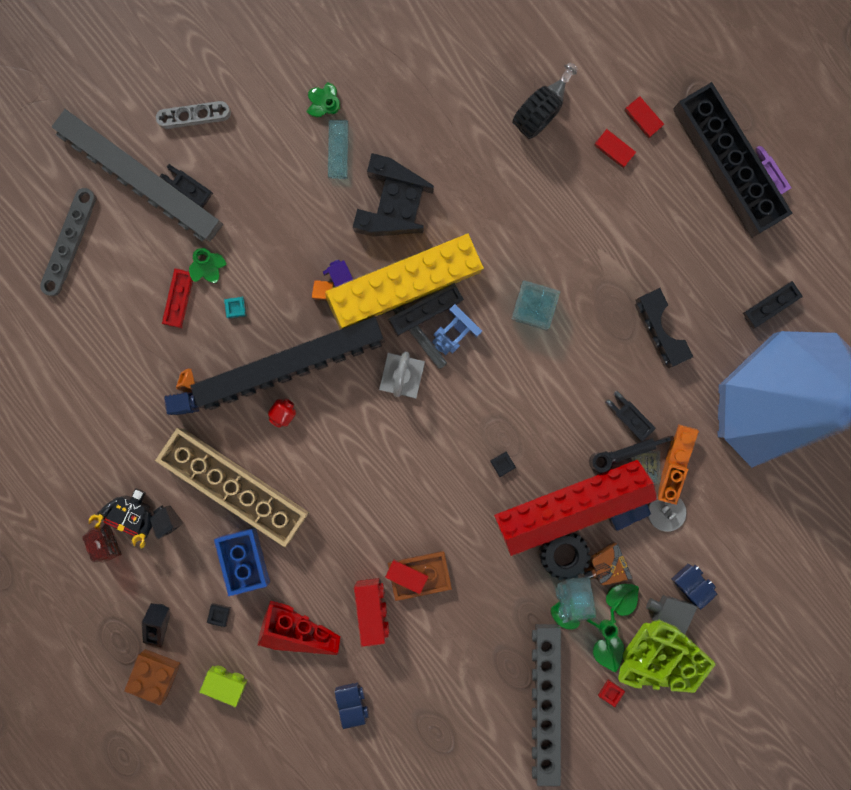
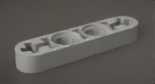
[156,101,231,129]

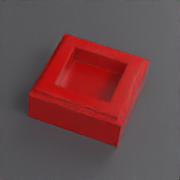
[598,679,626,707]

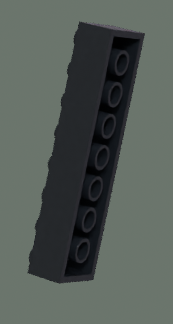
[673,82,793,238]

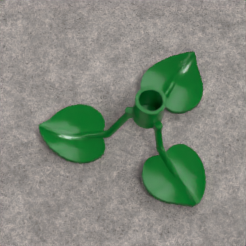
[550,583,639,673]

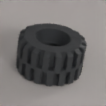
[512,86,563,139]
[539,532,591,581]

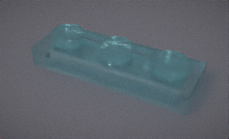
[328,120,349,179]

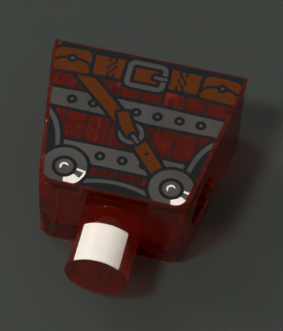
[82,523,122,563]

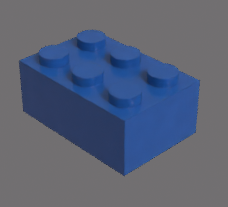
[214,527,270,597]

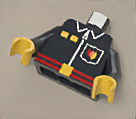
[89,488,152,548]

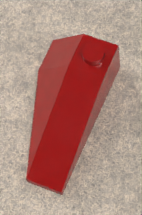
[257,600,341,655]

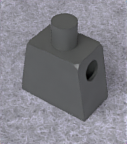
[646,595,698,635]

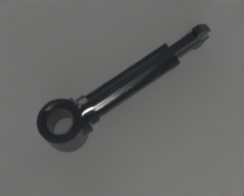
[589,436,674,472]

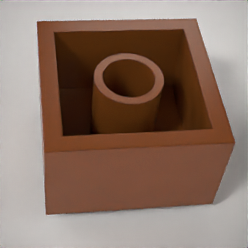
[124,649,181,706]

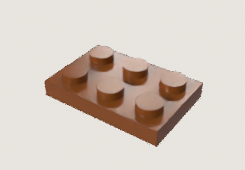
[387,551,452,601]

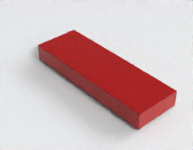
[162,268,193,328]

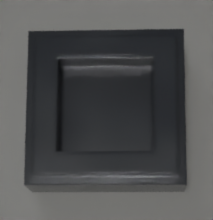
[490,451,516,477]
[207,603,231,627]

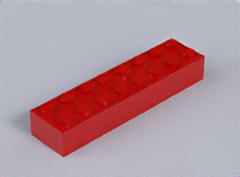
[494,460,657,556]

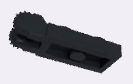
[160,164,213,208]
[605,391,656,442]

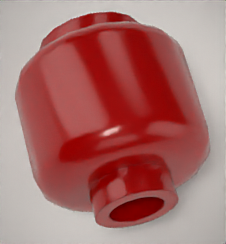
[268,398,296,428]

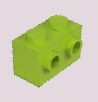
[199,665,248,707]

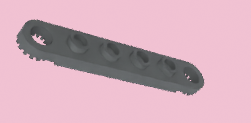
[40,188,96,296]

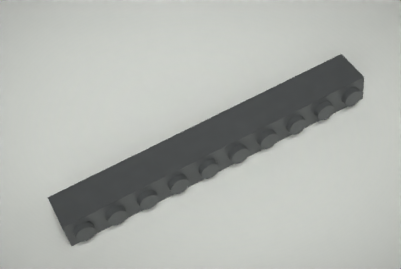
[52,109,223,242]

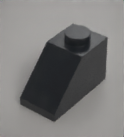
[150,505,184,539]
[142,603,170,648]

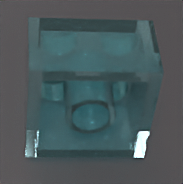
[510,280,561,331]
[556,577,596,623]

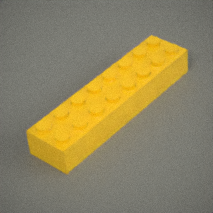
[325,233,484,329]

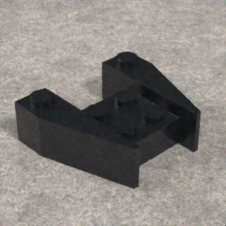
[353,153,434,237]

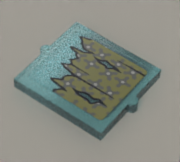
[628,451,660,484]

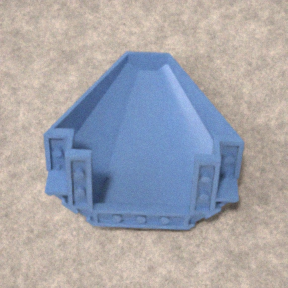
[718,331,851,468]

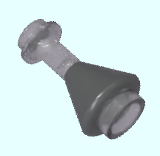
[548,63,578,102]

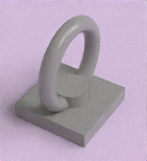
[379,352,425,398]

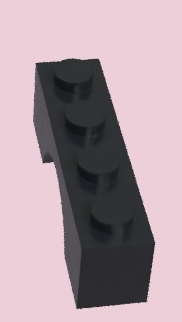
[635,288,693,368]

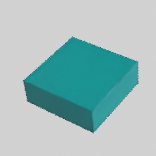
[224,297,247,319]

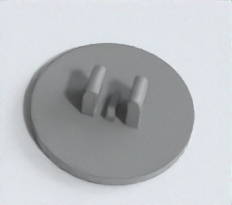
[648,495,686,532]

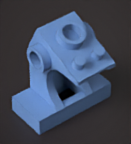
[432,304,482,355]

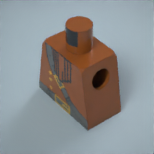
[583,542,632,585]

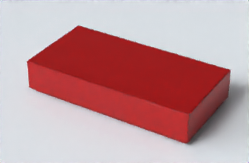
[624,96,665,138]
[594,129,636,168]
[385,559,428,594]

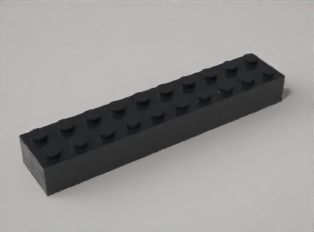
[190,317,385,410]

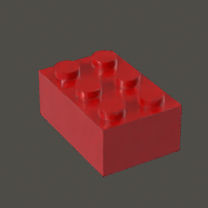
[354,578,390,647]

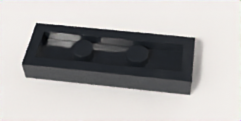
[743,281,803,329]

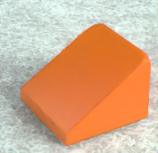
[312,280,334,301]
[176,368,195,393]

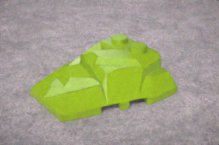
[618,620,716,693]

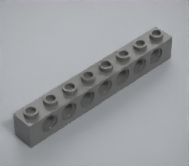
[532,624,561,786]

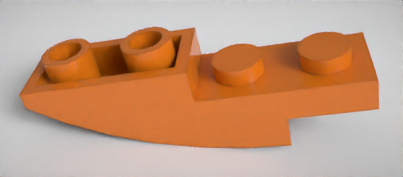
[657,424,699,505]

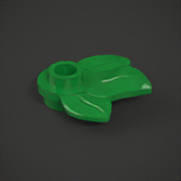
[307,82,340,117]
[189,248,226,283]

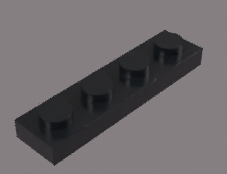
[388,283,464,337]

